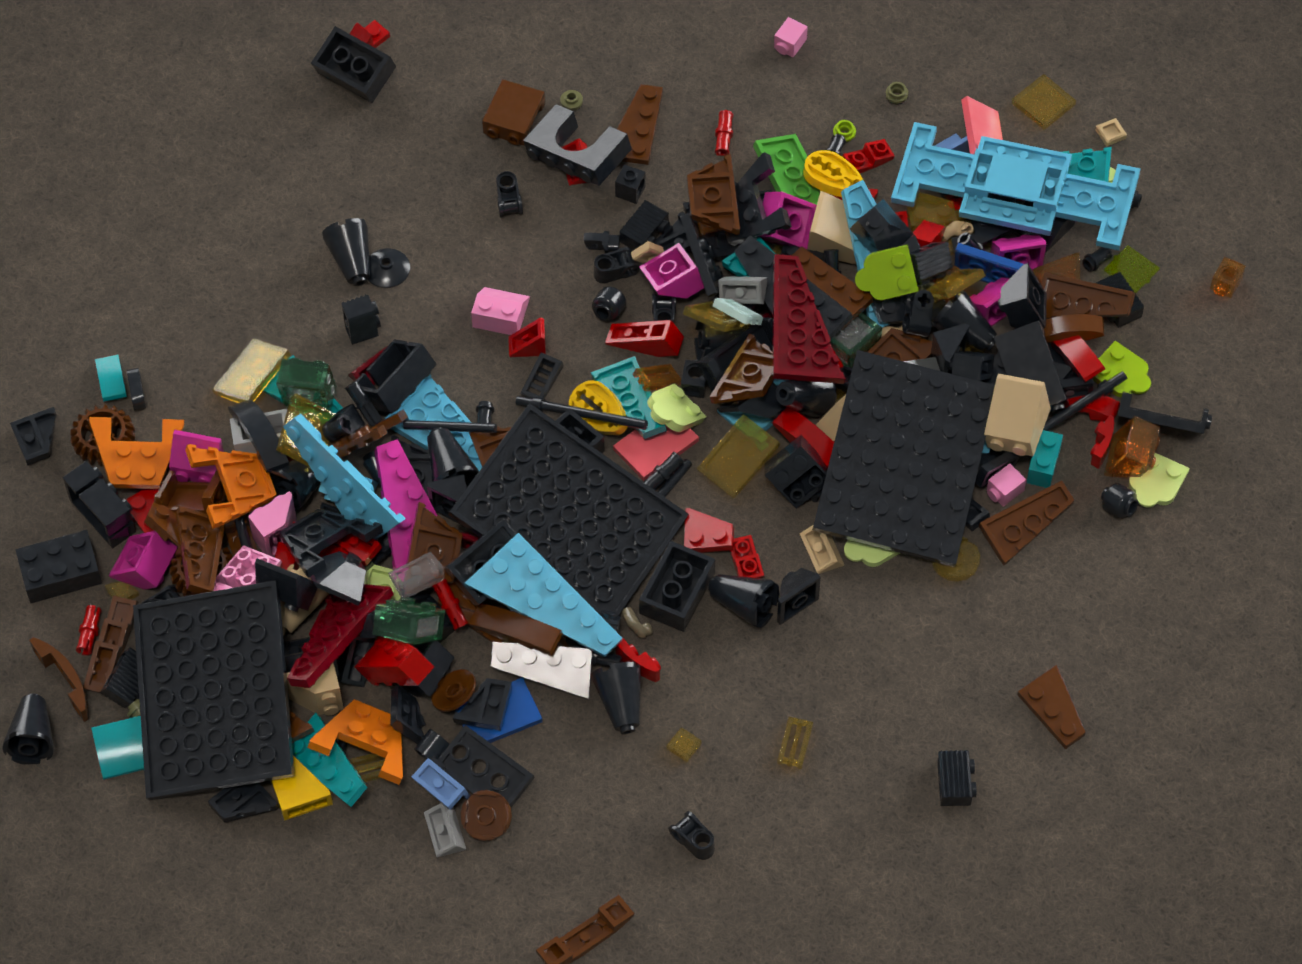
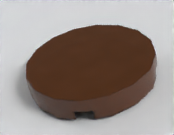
[460,790,512,841]

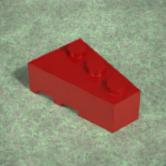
[354,630,435,686]

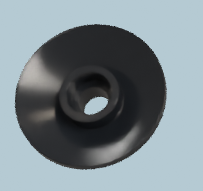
[367,248,410,288]

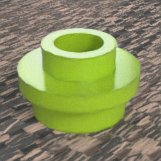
[833,120,856,142]

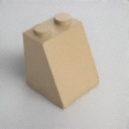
[808,191,856,264]
[984,374,1051,456]

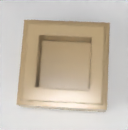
[1095,118,1127,147]
[631,241,664,263]

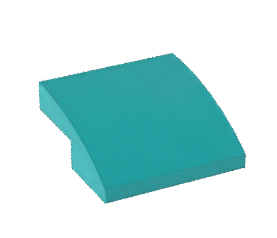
[91,716,144,780]

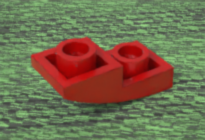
[842,139,895,174]
[1065,395,1120,421]
[1090,415,1114,469]
[729,535,764,578]
[615,638,661,682]

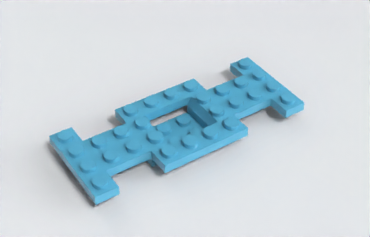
[891,122,1140,250]

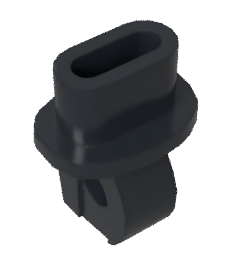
[584,231,620,254]

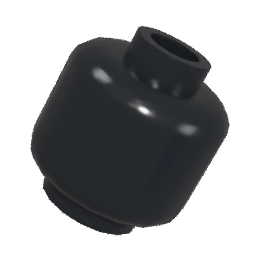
[592,286,626,321]
[1101,483,1139,519]

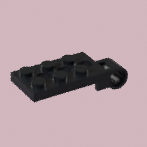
[414,725,535,807]

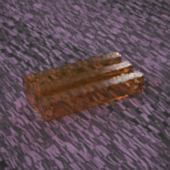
[632,364,681,391]

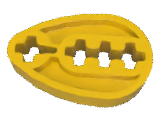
[803,150,864,197]
[569,380,628,435]

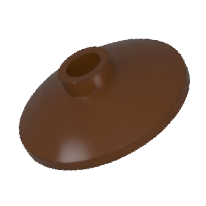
[432,669,476,712]

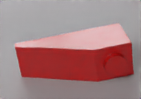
[605,320,684,357]

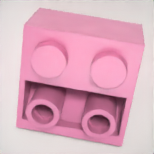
[248,491,297,557]

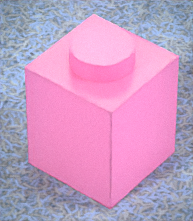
[774,17,808,57]
[987,464,1026,507]

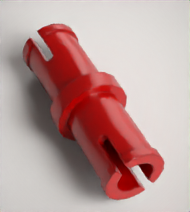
[715,110,733,156]
[432,579,469,630]
[76,605,102,655]

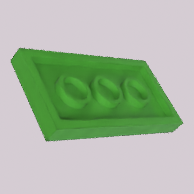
[753,134,823,205]

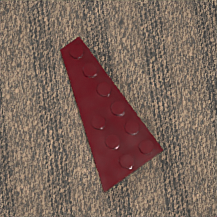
[772,254,845,384]
[287,584,394,688]

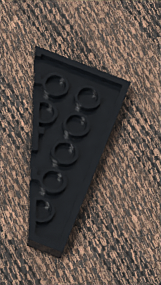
[734,235,853,340]

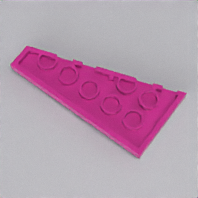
[374,439,438,591]

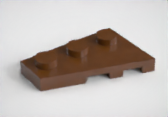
[1017,665,1085,749]

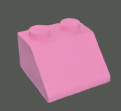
[471,287,530,335]

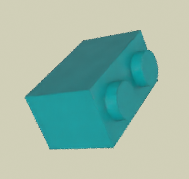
[1026,430,1063,488]

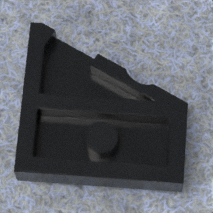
[10,407,56,465]
[453,678,512,731]
[208,782,279,823]

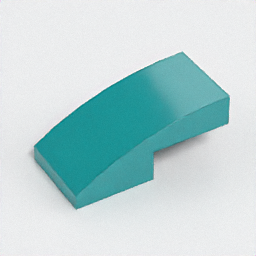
[95,355,127,402]

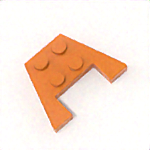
[89,417,184,489]
[185,444,277,529]
[307,699,403,785]

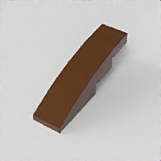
[83,596,139,693]
[468,603,563,655]

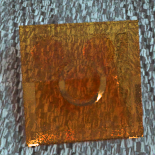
[1104,416,1160,477]

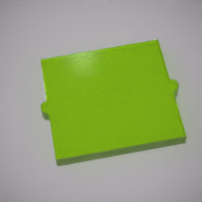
[1104,245,1160,293]

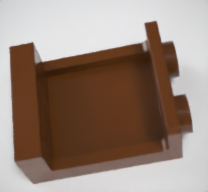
[482,79,545,146]
[154,471,227,514]

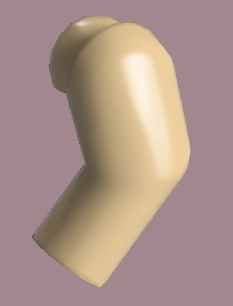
[942,221,974,242]

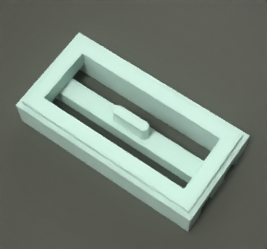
[713,298,763,325]

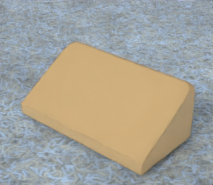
[800,525,844,574]

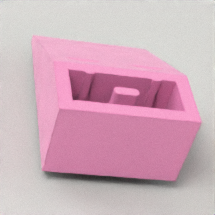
[214,545,282,591]

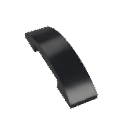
[228,399,289,473]

